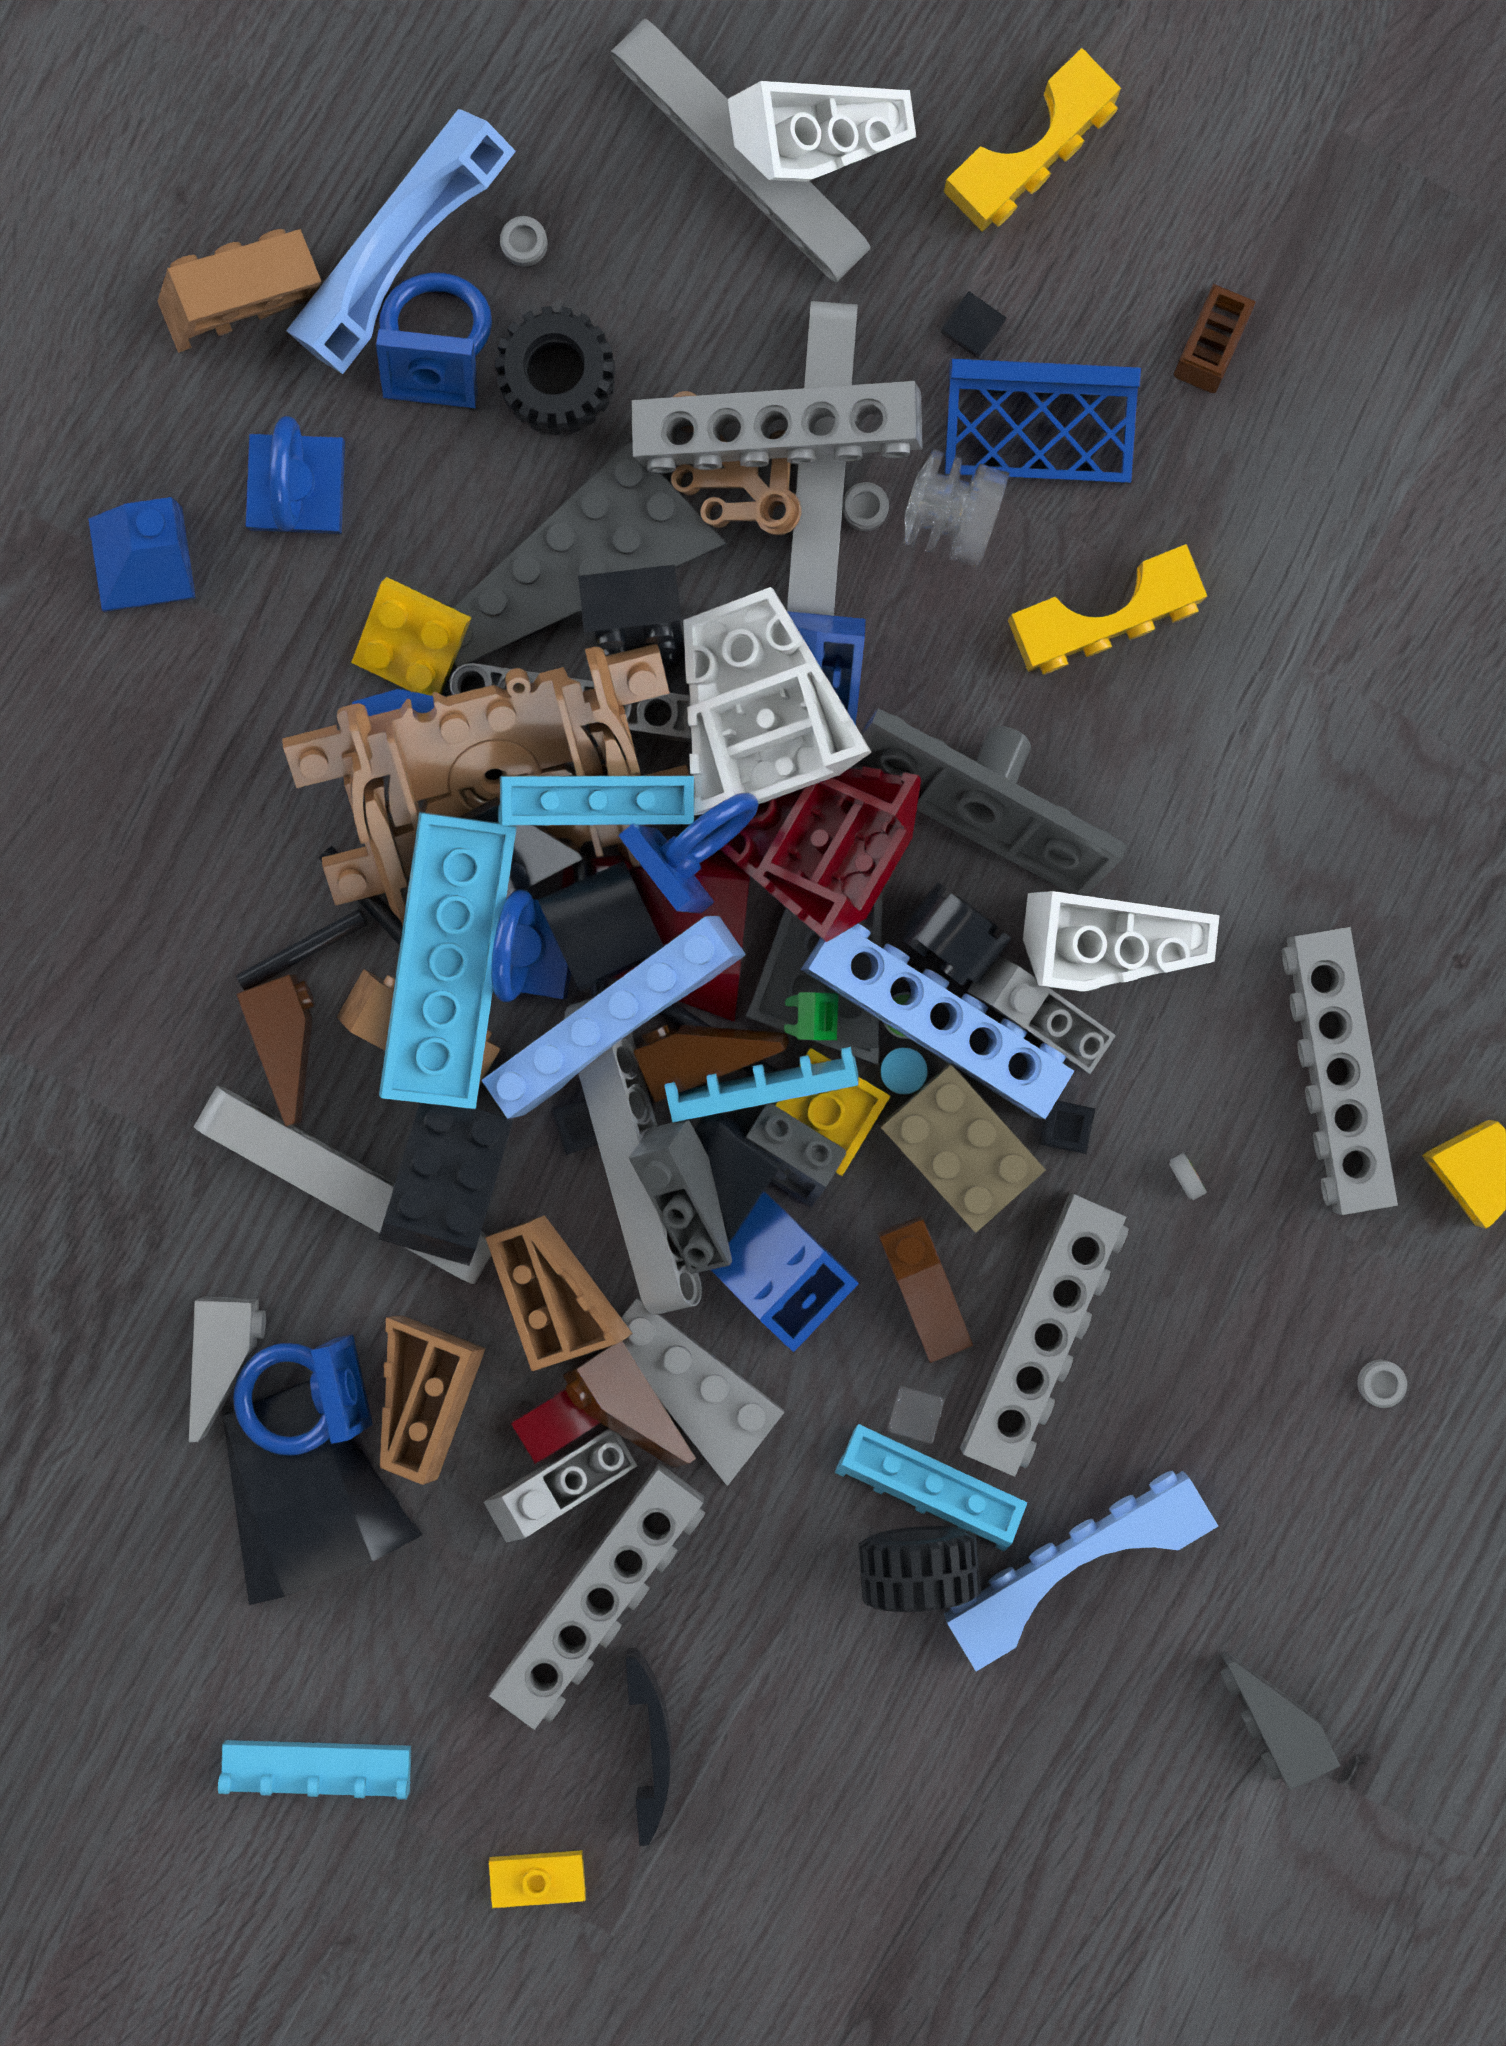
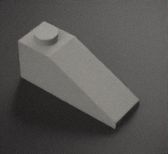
[189,1296,266,1442]

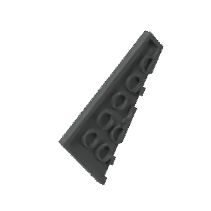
[453,442,726,667]
[746,892,882,1065]

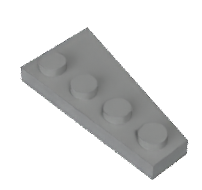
[621,1297,784,1486]

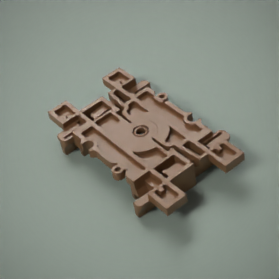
[282,644,689,925]

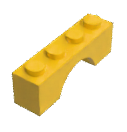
[944,48,1121,232]
[1008,544,1207,675]

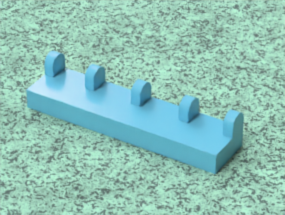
[498,776,694,825]
[665,1047,858,1122]
[835,1424,1027,1551]
[218,1740,411,1800]

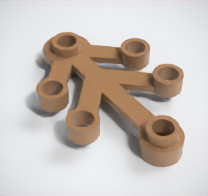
[671,391,801,535]

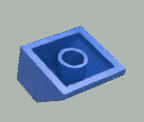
[88,497,196,612]

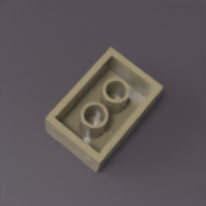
[879,1064,1046,1233]

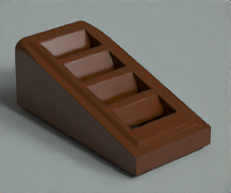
[1173,283,1256,393]

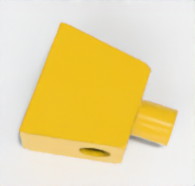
[1422,1120,1506,1229]

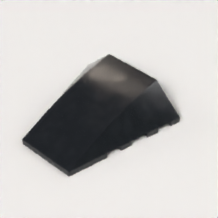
[223,1380,423,1605]

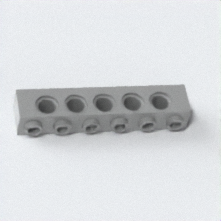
[632,381,923,473]
[1282,927,1398,1215]
[960,1192,1129,1477]
[489,1463,706,1730]

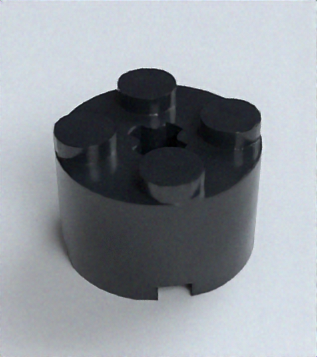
[903,882,1012,985]

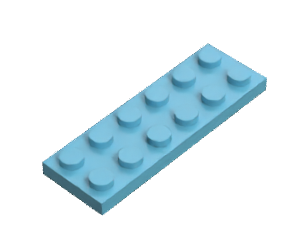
[379,812,517,1109]

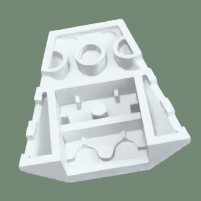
[683,587,871,815]

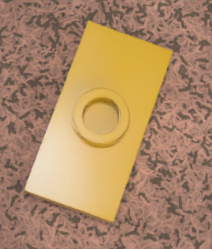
[489,1850,586,1908]

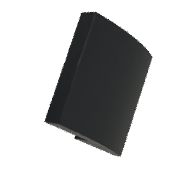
[538,861,664,992]
[694,1113,782,1242]

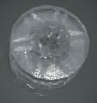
[902,449,1009,569]

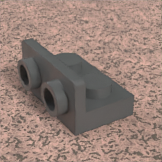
[746,1103,846,1207]

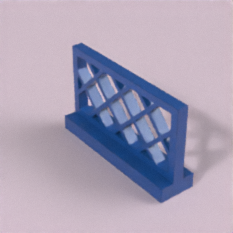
[944,359,1141,483]

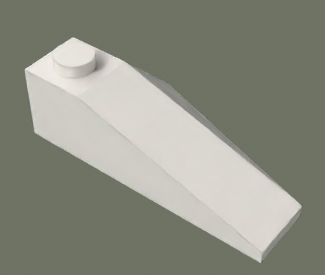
[728,81,916,182]
[1023,891,1219,991]

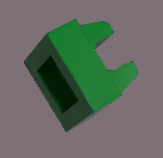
[784,992,838,1041]

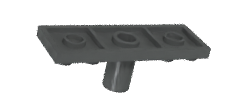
[850,708,1127,896]

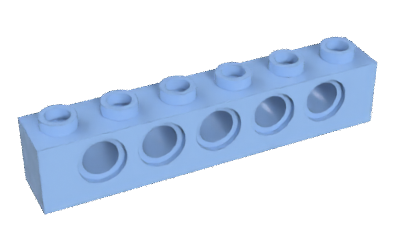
[801,924,1074,1119]

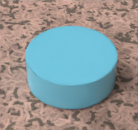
[880,1048,928,1094]

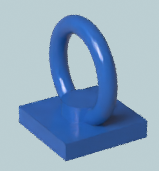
[376,273,492,408]
[246,416,345,534]
[618,792,758,914]
[491,889,571,1002]
[233,1334,373,1455]

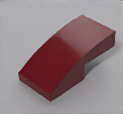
[511,1388,600,1464]

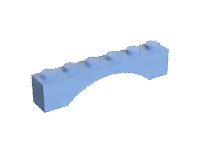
[286,109,516,374]
[482,916,746,1119]
[944,1471,1218,1671]

